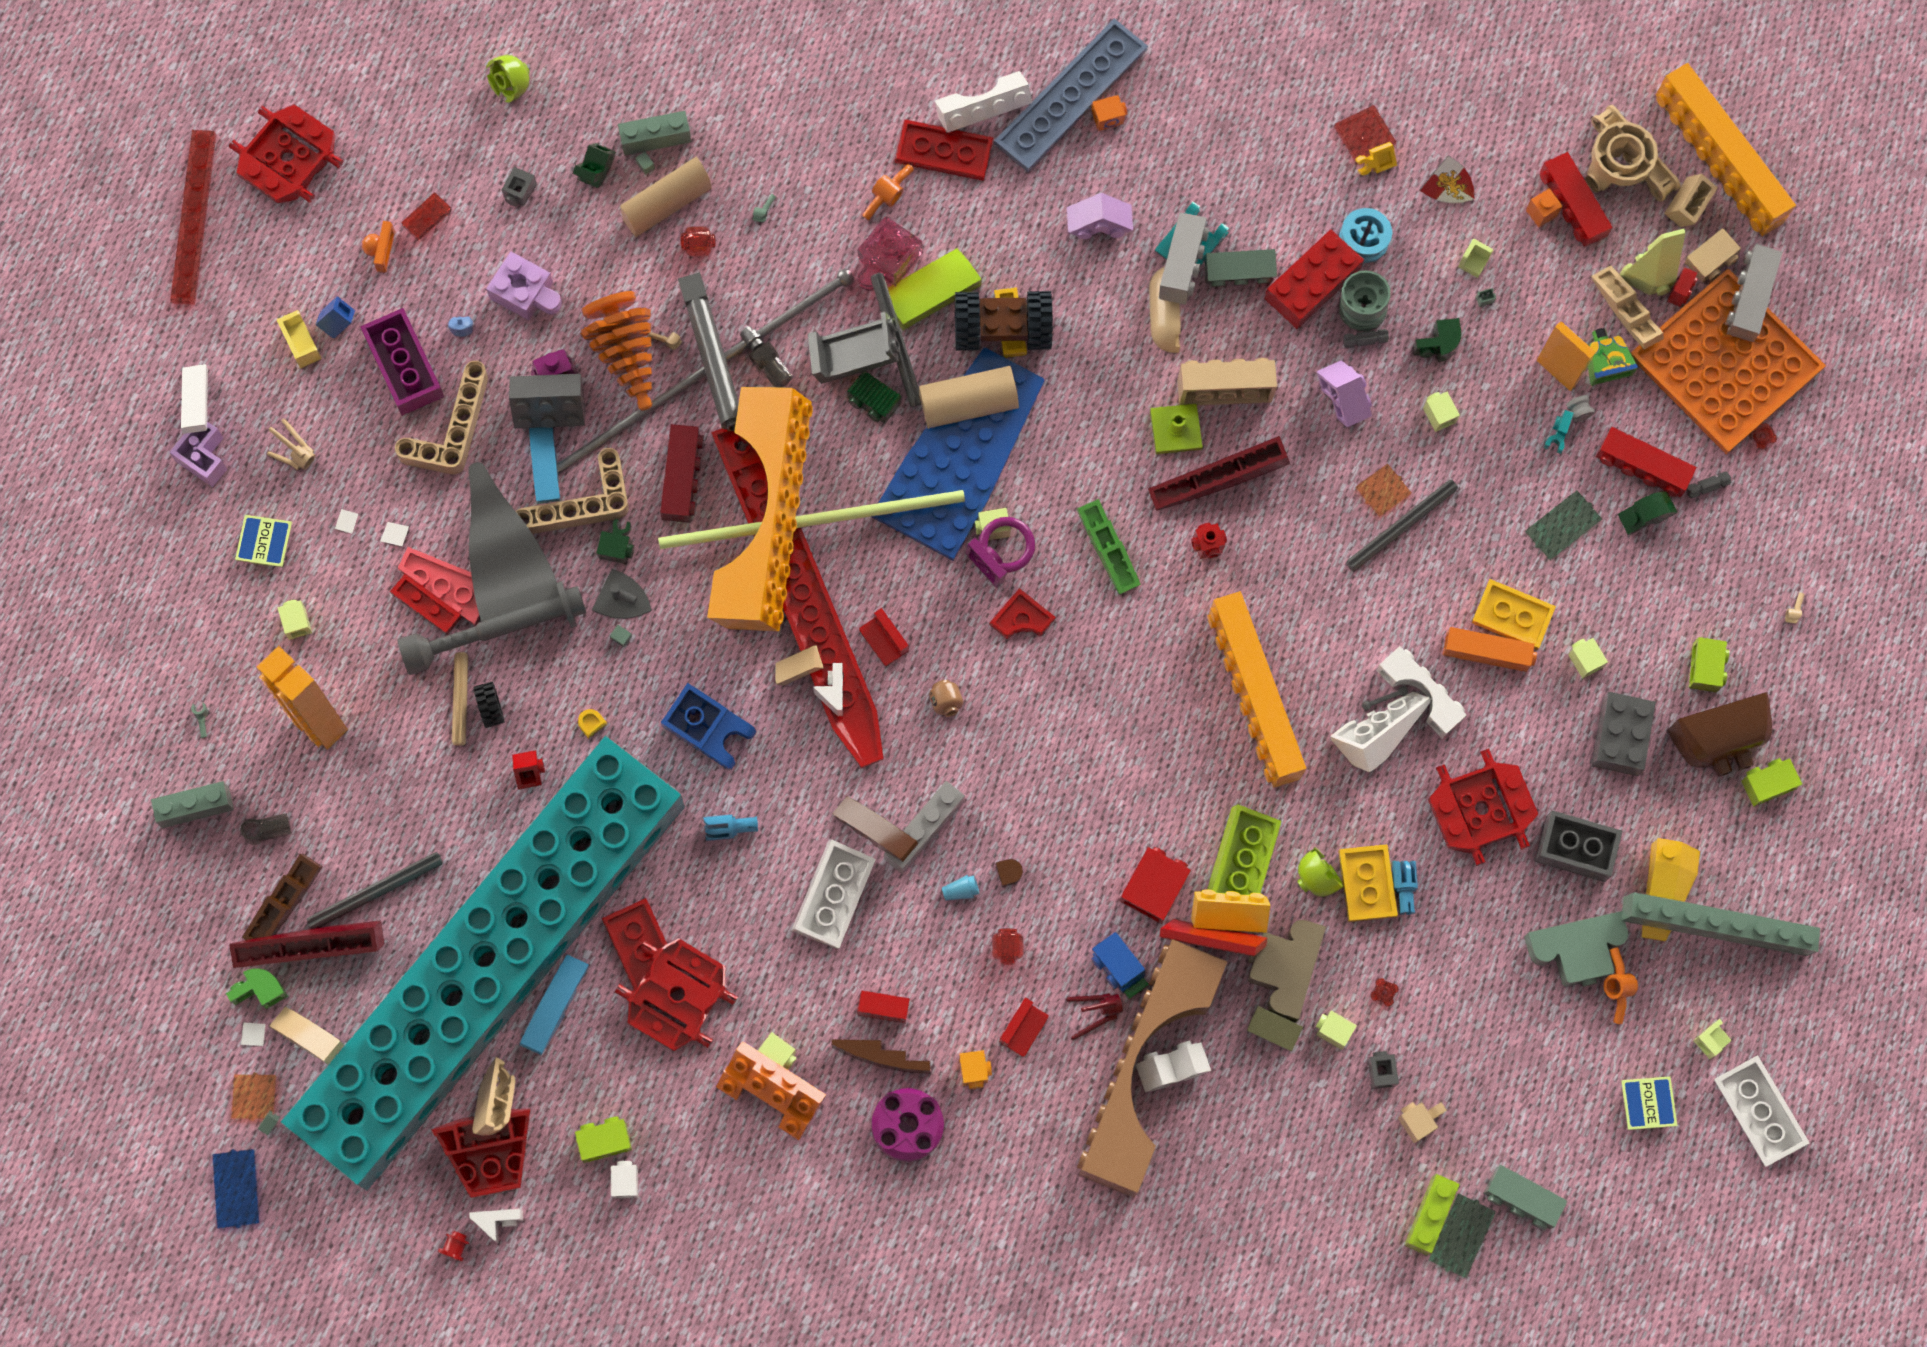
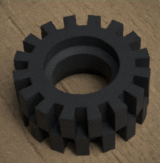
[474,681,505,728]

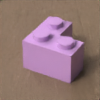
[1067,193,1133,239]
[1317,360,1372,427]
[169,422,227,487]

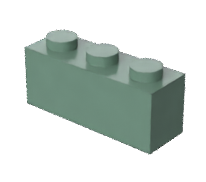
[618,111,691,156]
[1204,249,1277,287]
[151,781,234,828]
[1483,1164,1568,1231]

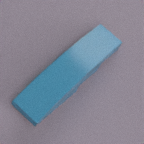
[529,427,561,504]
[520,954,589,1056]

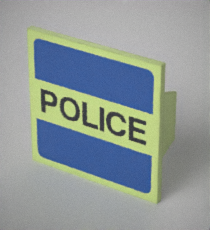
[235,515,292,567]
[1621,1076,1677,1130]

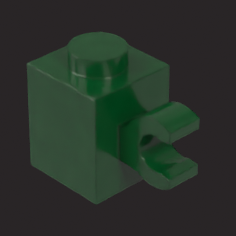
[596,519,635,564]

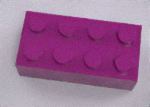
[360,308,444,416]

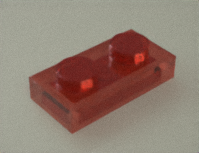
[401,192,452,241]

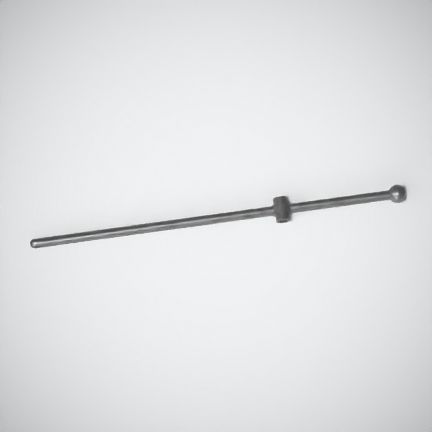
[557,268,854,474]

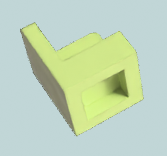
[1458,238,1493,278]
[1693,1019,1731,1059]

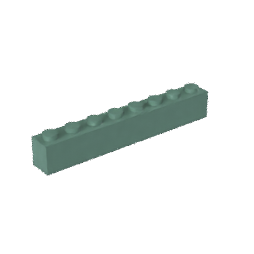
[1621,892,1820,956]

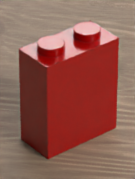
[1119,847,1191,924]

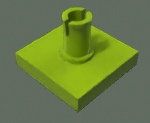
[1150,403,1203,454]

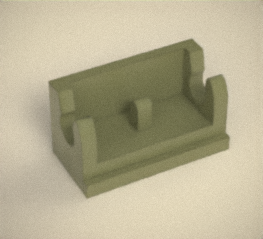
[1247,1005,1303,1052]

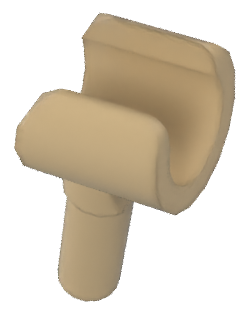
[648,332,682,350]
[1785,593,1805,623]

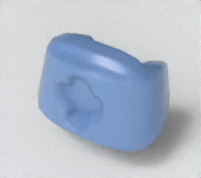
[448,316,473,337]

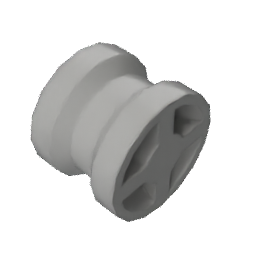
[1566,395,1595,422]

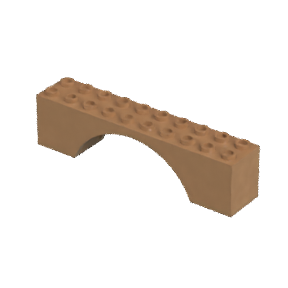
[1076,939,1228,1198]

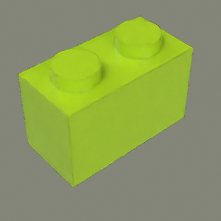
[1689,637,1729,693]
[1741,758,1802,807]
[575,1116,632,1163]

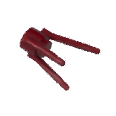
[1066,993,1123,1040]

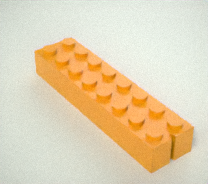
[1655,62,1796,237]
[1207,591,1307,788]
[257,646,348,750]

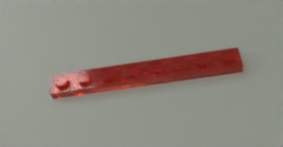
[170,130,217,305]

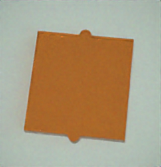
[1355,464,1412,517]
[231,1072,276,1121]

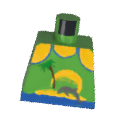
[1588,328,1638,386]

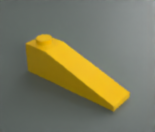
[1641,838,1700,941]

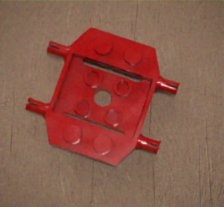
[229,104,344,204]
[1428,749,1538,866]
[614,938,738,1051]

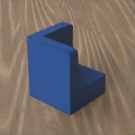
[316,296,355,338]

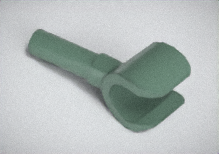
[753,194,776,222]
[191,702,208,738]

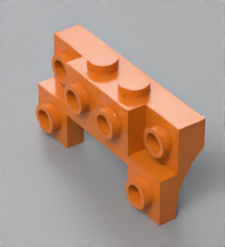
[716,1041,826,1140]

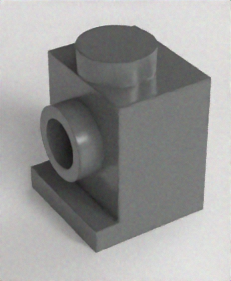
[501,167,537,207]
[1367,1051,1399,1089]

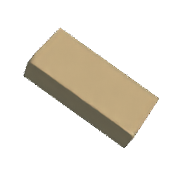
[775,645,823,685]

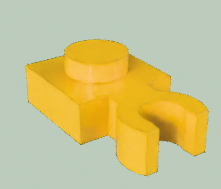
[1355,142,1397,175]

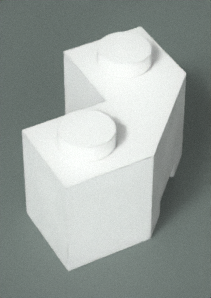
[1136,1041,1211,1092]

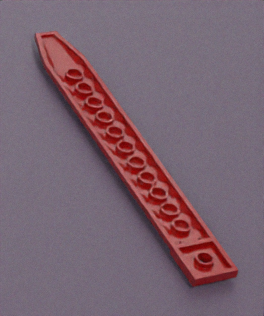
[711,428,884,768]

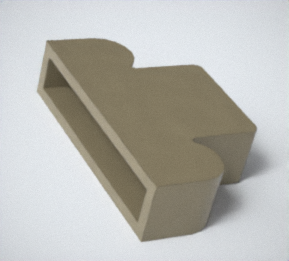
[1247,920,1326,1023]

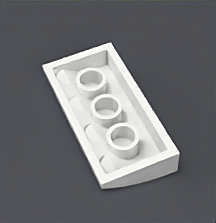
[791,840,876,949]
[1714,1055,1810,1167]

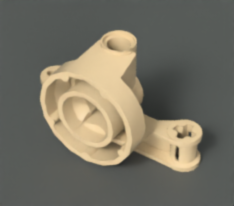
[1585,105,1681,202]

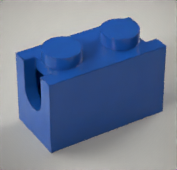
[1091,932,1146,993]

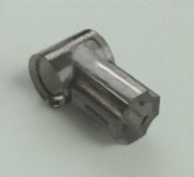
[749,341,793,388]
[240,813,292,845]

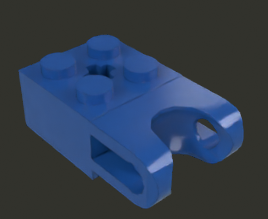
[661,683,757,770]

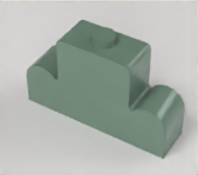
[1524,911,1628,987]

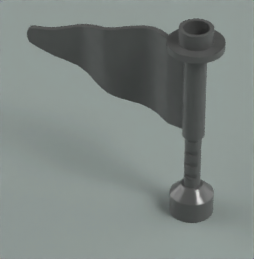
[397,462,587,675]

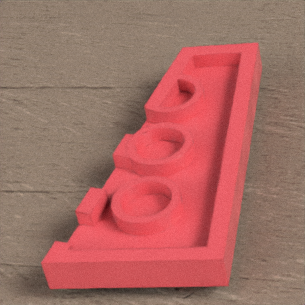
[398,547,480,626]

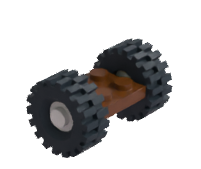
[955,291,1053,351]

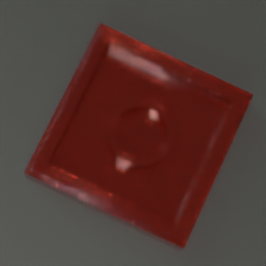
[1334,105,1396,163]

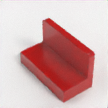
[859,608,909,666]
[857,990,910,1024]
[999,997,1049,1057]

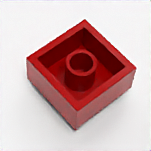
[1667,267,1698,307]

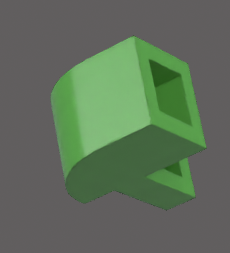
[226,968,288,1009]

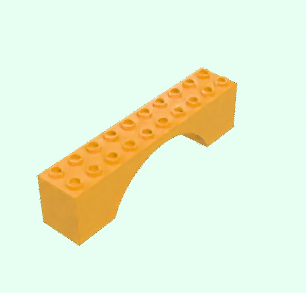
[707,387,813,631]

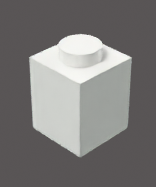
[611,1161,638,1199]

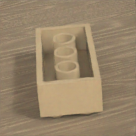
[1177,358,1277,406]

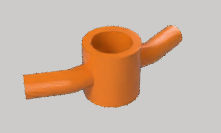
[862,164,914,220]
[1603,947,1638,1024]

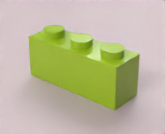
[1404,1174,1460,1256]

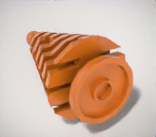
[580,291,652,411]

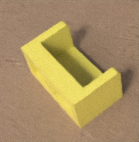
[277,310,322,369]

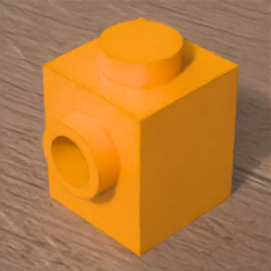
[959,1050,992,1089]

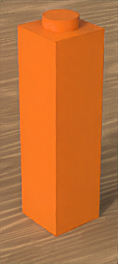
[1443,627,1537,672]

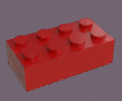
[1264,229,1364,329]

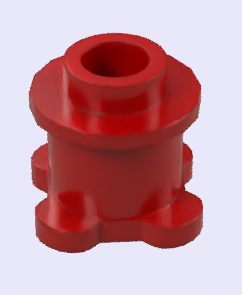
[438,1230,470,1261]

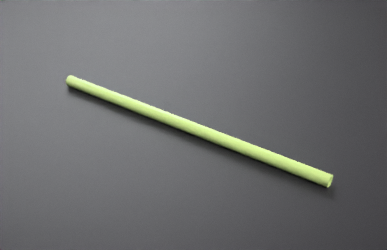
[658,490,965,549]

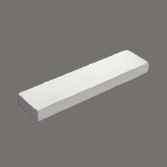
[181,364,208,434]

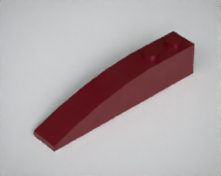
[1148,436,1290,511]
[229,920,385,968]

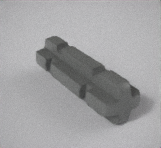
[1343,329,1389,348]
[1686,472,1731,498]

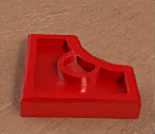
[989,588,1056,639]

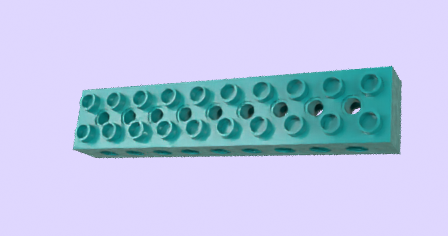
[281,735,685,1191]

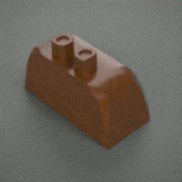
[1667,692,1772,777]

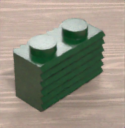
[847,371,902,424]

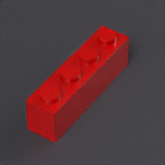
[1540,152,1613,247]
[1596,426,1697,498]

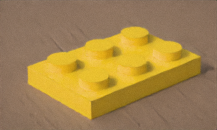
[1471,579,1556,650]
[1338,844,1398,922]

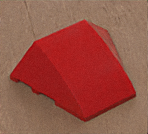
[431,1108,531,1198]

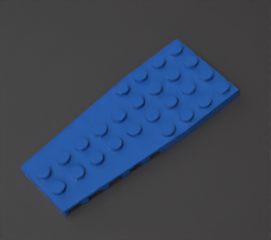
[871,347,1045,561]

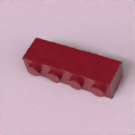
[660,424,704,523]

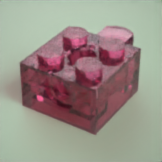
[857,216,923,291]

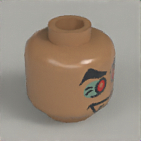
[929,680,964,717]

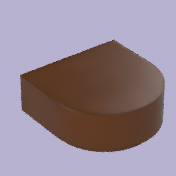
[995,859,1023,887]

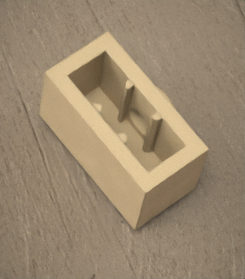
[1664,174,1718,227]
[1685,228,1741,283]

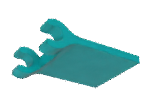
[1154,202,1229,266]

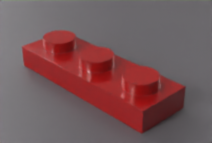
[390,574,462,635]

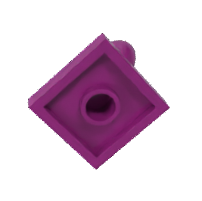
[965,517,1035,588]

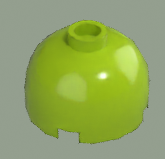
[486,55,530,103]
[1297,847,1343,897]

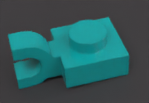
[1543,410,1574,454]

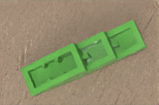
[1076,499,1141,594]

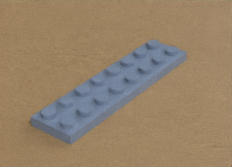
[994,18,1148,172]

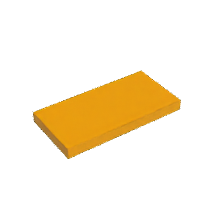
[1536,321,1595,391]

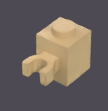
[1398,1102,1447,1143]

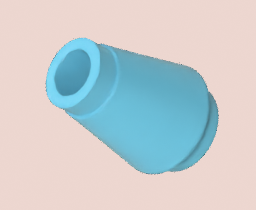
[942,875,979,901]

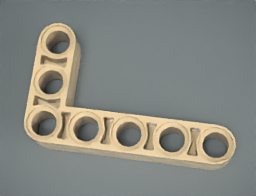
[395,361,488,474]
[516,448,629,534]

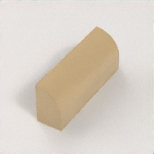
[620,156,712,237]
[919,366,1019,428]

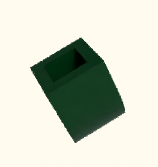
[572,143,616,188]
[1412,318,1461,362]
[1618,492,1678,535]

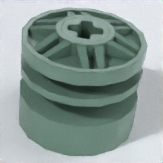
[1339,271,1391,331]

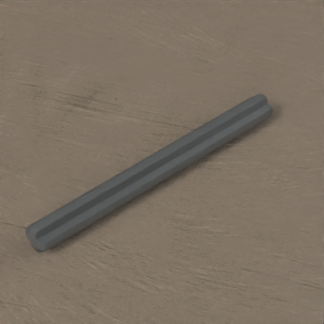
[871,273,921,407]
[1346,479,1458,571]
[307,852,443,929]

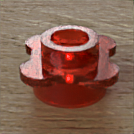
[1749,423,1777,450]
[1370,978,1399,1007]

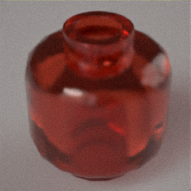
[680,226,716,257]
[992,928,1024,965]

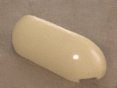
[1149,267,1181,353]
[473,1057,515,1136]

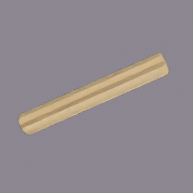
[452,652,468,746]

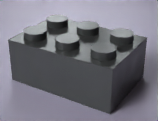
[509,374,585,429]
[1591,692,1656,776]
[1535,810,1623,882]

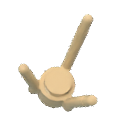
[267,419,316,470]

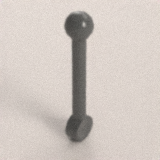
[1362,686,1408,710]

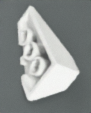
[1330,692,1431,772]

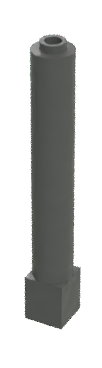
[678,272,739,431]

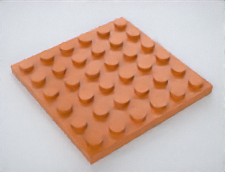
[1631,268,1826,455]

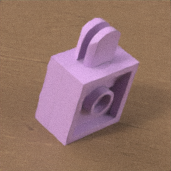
[486,251,562,320]

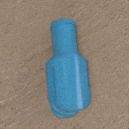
[703,814,758,841]
[1392,861,1418,915]

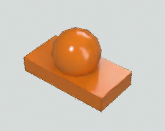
[362,221,395,273]

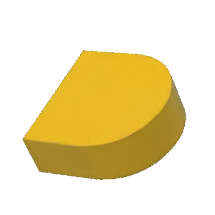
[578,709,607,739]

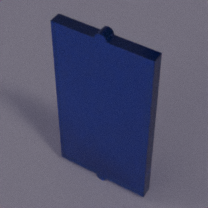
[212,1149,260,1229]

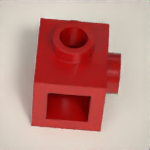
[512,750,545,790]

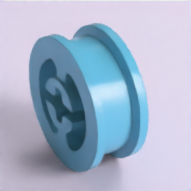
[1339,208,1392,263]

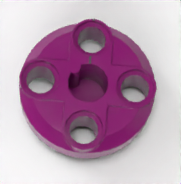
[871,1088,944,1162]

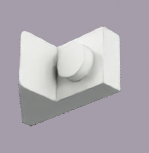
[813,663,843,716]
[469,1209,523,1243]

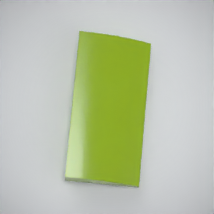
[888,248,982,330]
[1207,804,1282,895]

